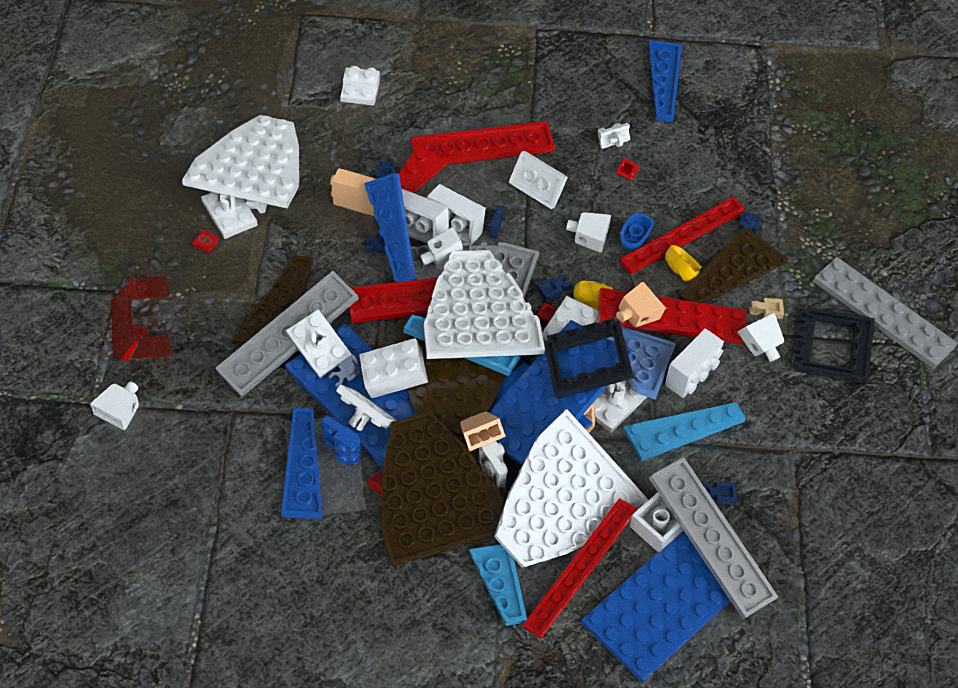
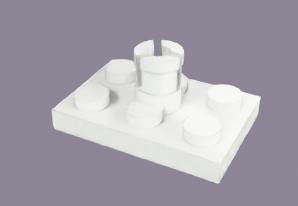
[509,151,568,209]
[201,192,258,239]
[286,310,352,378]
[593,380,647,433]
[336,384,397,431]

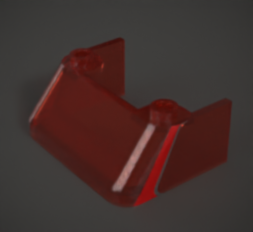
[111,276,172,360]

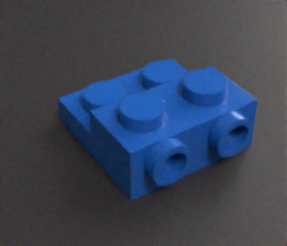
[322,415,361,467]

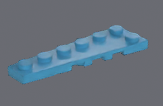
[403,315,521,376]
[623,402,746,462]

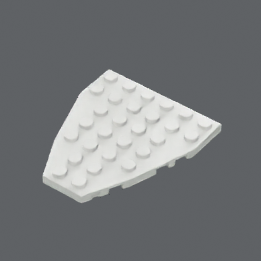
[182,115,299,208]
[423,250,545,359]
[494,410,648,568]

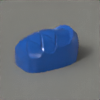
[620,212,654,251]

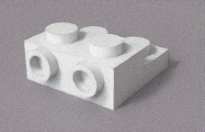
[340,66,380,106]
[478,441,508,494]

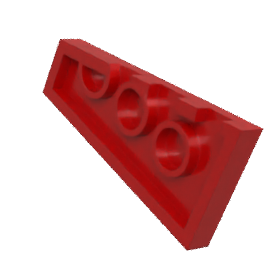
[399,145,449,193]

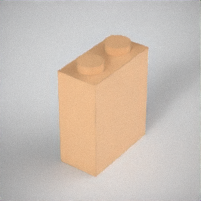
[330,168,375,216]

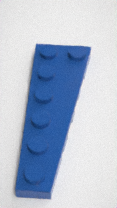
[648,40,682,123]
[365,173,416,282]
[281,408,323,519]

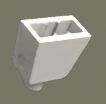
[566,212,611,253]
[420,227,463,269]
[738,313,784,362]
[90,381,139,431]

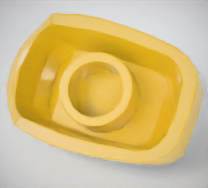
[665,245,701,282]
[573,281,613,310]

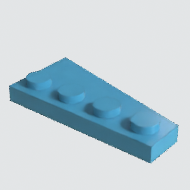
[469,545,527,626]

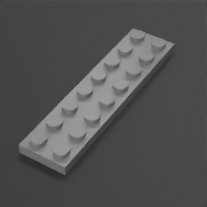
[813,257,958,369]
[215,271,359,397]
[649,457,778,619]

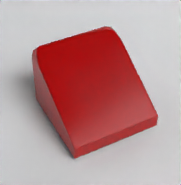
[615,158,641,181]
[368,471,383,495]

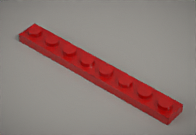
[620,196,745,275]
[523,498,637,640]

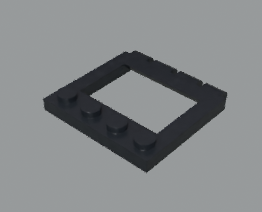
[791,307,875,384]
[544,317,634,399]

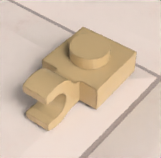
[749,298,784,319]

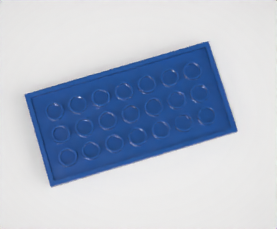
[489,320,633,465]
[285,324,417,468]
[581,530,731,683]

